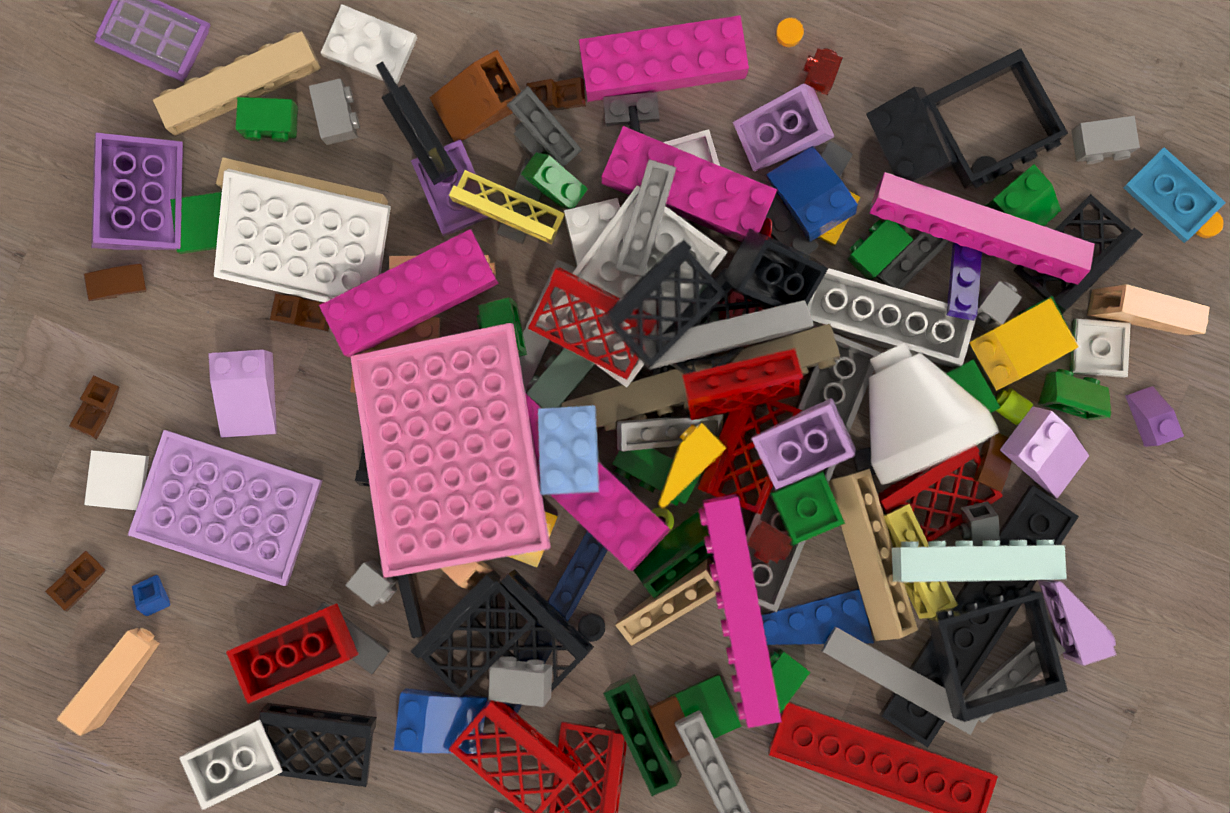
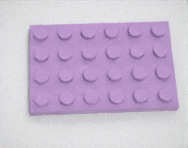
[128,430,323,586]

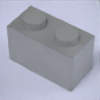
[309,78,360,145]
[1071,116,1140,164]
[975,281,1022,331]
[346,560,398,607]
[489,656,552,707]

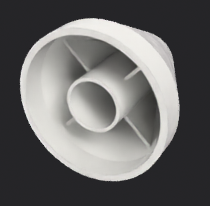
[869,343,999,484]

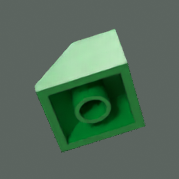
[985,164,1062,226]
[1038,369,1111,421]

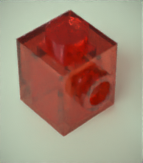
[803,48,843,96]
[747,520,792,564]

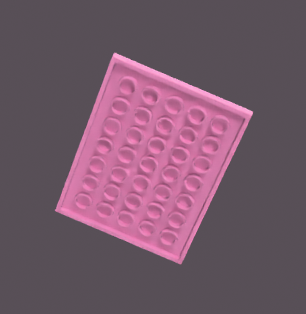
[350,323,551,578]

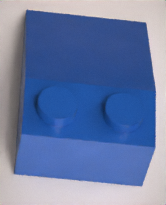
[766,146,858,242]
[394,688,487,754]

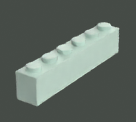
[892,540,1066,582]

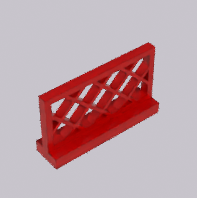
[528,267,656,380]
[682,348,802,421]
[698,392,802,515]
[877,444,1003,542]
[448,700,579,813]
[549,721,627,813]

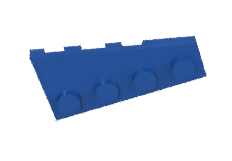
[761,589,874,645]

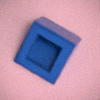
[132,575,170,616]

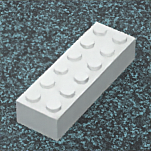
[807,268,978,368]

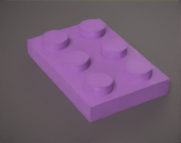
[411,140,489,236]

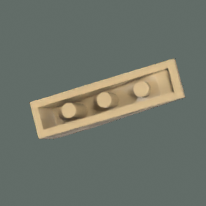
[615,558,720,646]

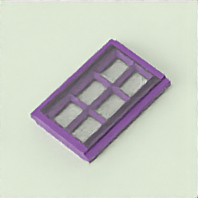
[94,0,211,82]

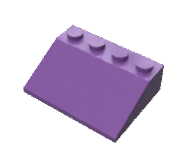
[91,133,183,250]

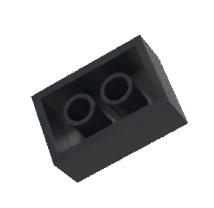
[866,86,958,183]
[723,228,828,307]

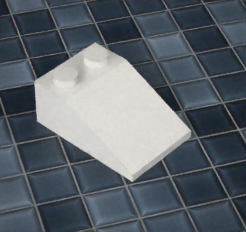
[564,198,620,266]
[180,720,283,810]

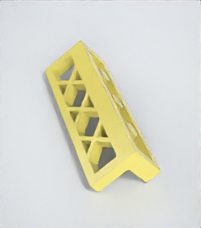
[449,170,565,245]
[883,504,958,619]

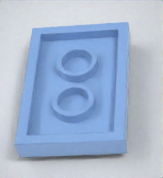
[538,405,599,495]

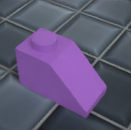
[1125,386,1184,447]

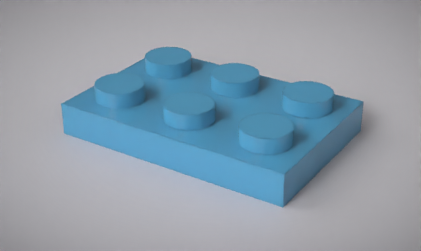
[1123,147,1226,243]

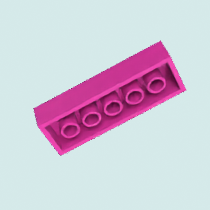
[579,15,749,102]
[602,126,777,242]
[319,229,499,358]

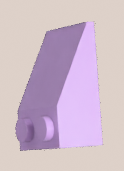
[733,84,835,171]
[209,350,277,438]
[752,398,856,489]
[1000,406,1089,499]
[1038,580,1116,666]

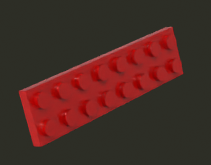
[768,702,998,813]

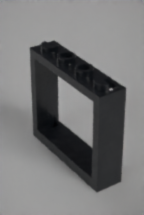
[927,49,1068,189]
[927,587,1068,722]

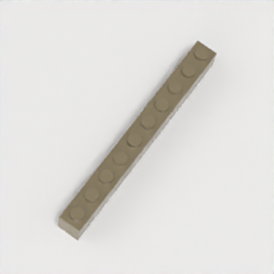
[561,324,840,432]

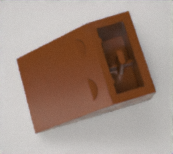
[429,49,521,142]

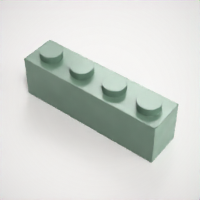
[526,348,596,409]

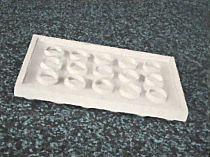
[214,169,391,302]
[538,186,727,387]

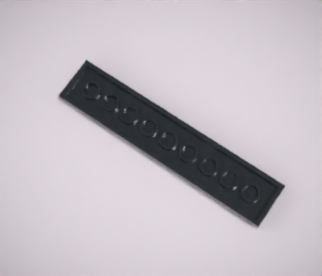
[879,485,1079,748]

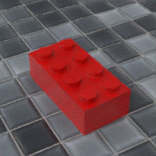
[226,603,358,704]

